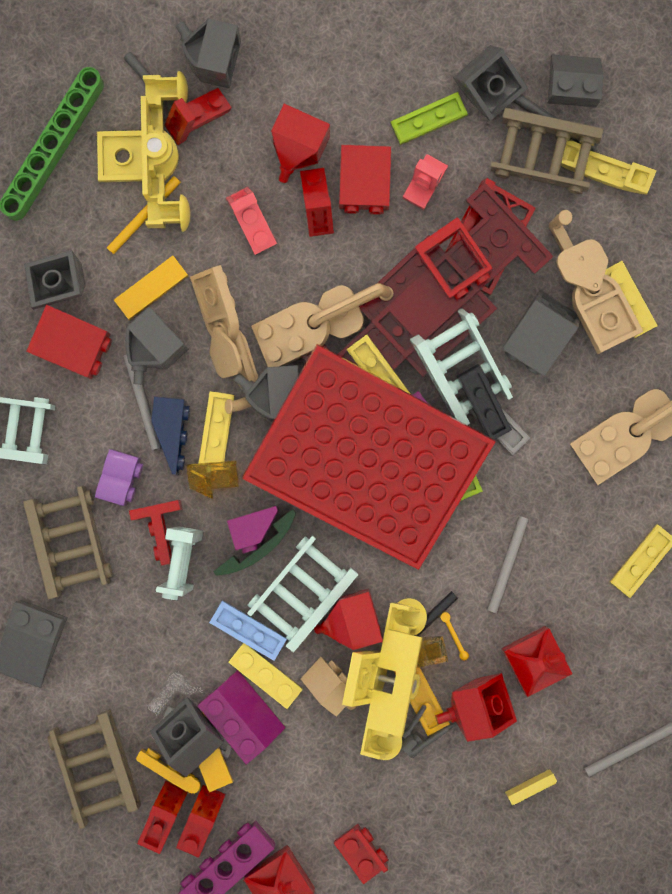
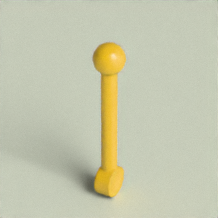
[440,612,469,661]

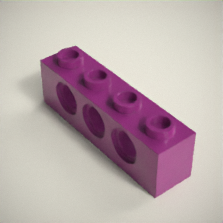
[178,820,276,894]

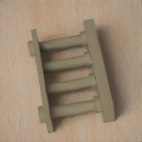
[491,108,604,194]
[23,486,113,599]
[48,709,141,829]

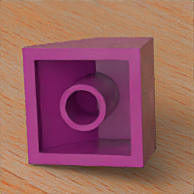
[227,506,279,553]

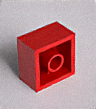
[271,104,330,183]
[314,588,383,650]
[501,626,572,697]
[435,673,517,742]
[244,845,315,894]

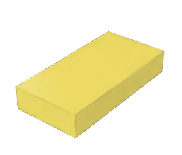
[505,769,557,805]

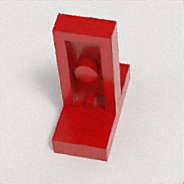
[164,88,232,145]
[300,168,334,237]
[129,500,183,566]
[137,780,188,854]
[176,785,226,858]

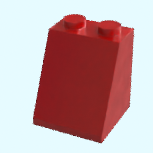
[26,305,112,379]

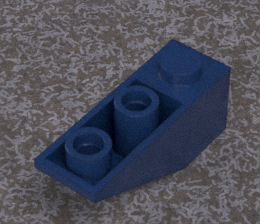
[151,396,190,475]

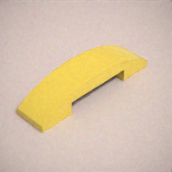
[561,140,657,195]

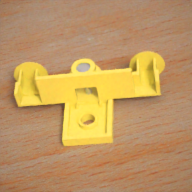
[97,71,190,232]
[342,598,427,760]

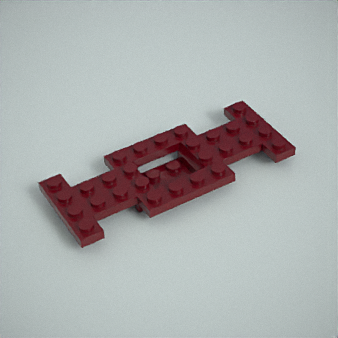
[303,183,554,377]

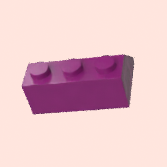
[197,670,286,765]

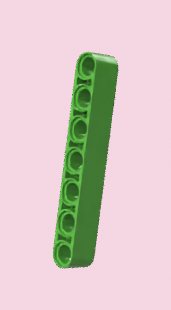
[0,67,104,221]

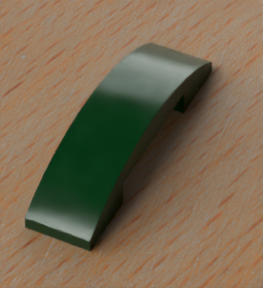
[213,509,296,575]

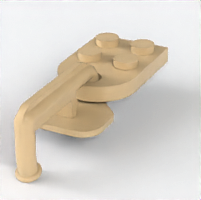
[549,210,643,354]
[190,265,259,414]
[251,283,393,367]
[570,389,672,485]

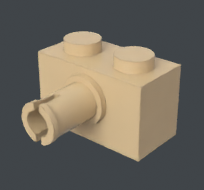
[301,657,357,717]

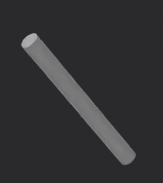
[123,355,162,451]
[487,516,529,613]
[584,722,672,777]

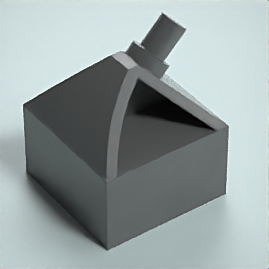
[176,18,241,89]
[125,307,189,385]
[233,365,298,422]

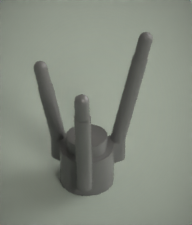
[401,705,457,758]

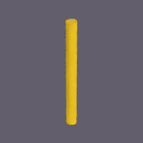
[107,176,181,254]

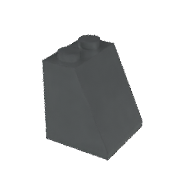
[503,290,580,376]

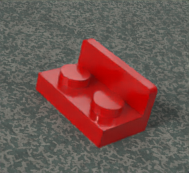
[334,824,389,884]

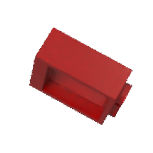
[415,217,493,300]

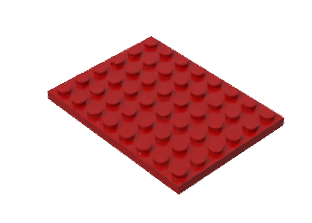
[242,344,495,570]

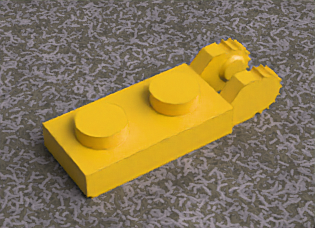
[136,748,201,794]

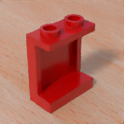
[339,145,391,215]

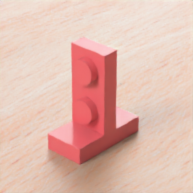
[403,154,448,210]
[226,187,277,255]

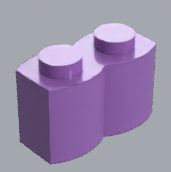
[95,449,143,506]

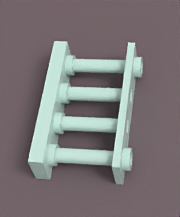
[410,308,513,425]
[0,397,55,464]
[156,527,203,600]
[247,535,358,652]

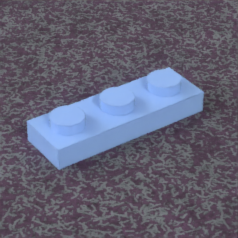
[209,600,287,661]

